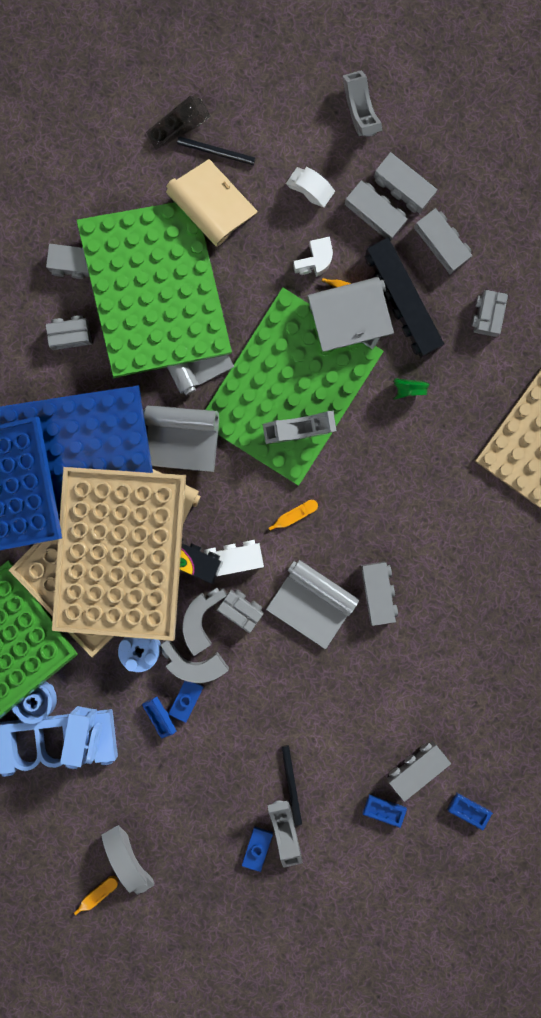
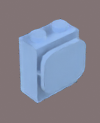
[60,706,102,769]

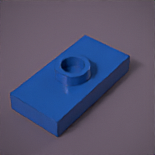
[169,681,204,723]
[142,697,177,739]
[447,792,493,830]
[362,794,407,828]
[242,826,273,872]

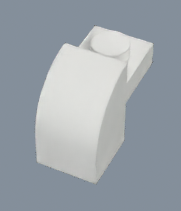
[286,167,335,207]
[293,237,333,277]

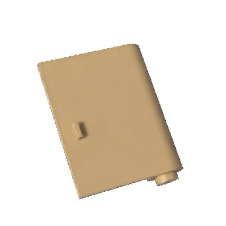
[166,159,258,247]

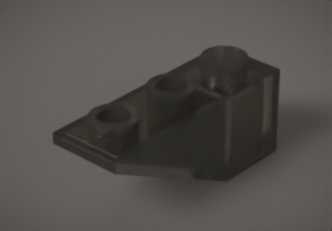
[146,96,211,150]

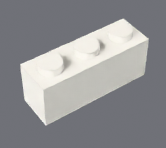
[204,540,264,576]

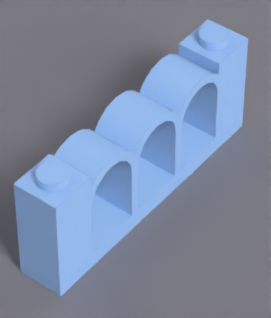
[0,709,118,777]

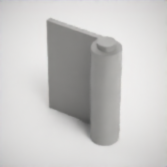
[307,277,394,352]
[167,355,234,395]
[143,405,219,472]
[266,560,359,649]

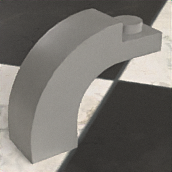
[343,70,382,136]
[263,411,337,444]
[183,588,227,656]
[160,640,229,683]
[267,801,303,868]
[101,825,154,895]

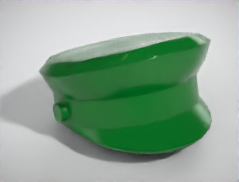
[393,378,430,400]

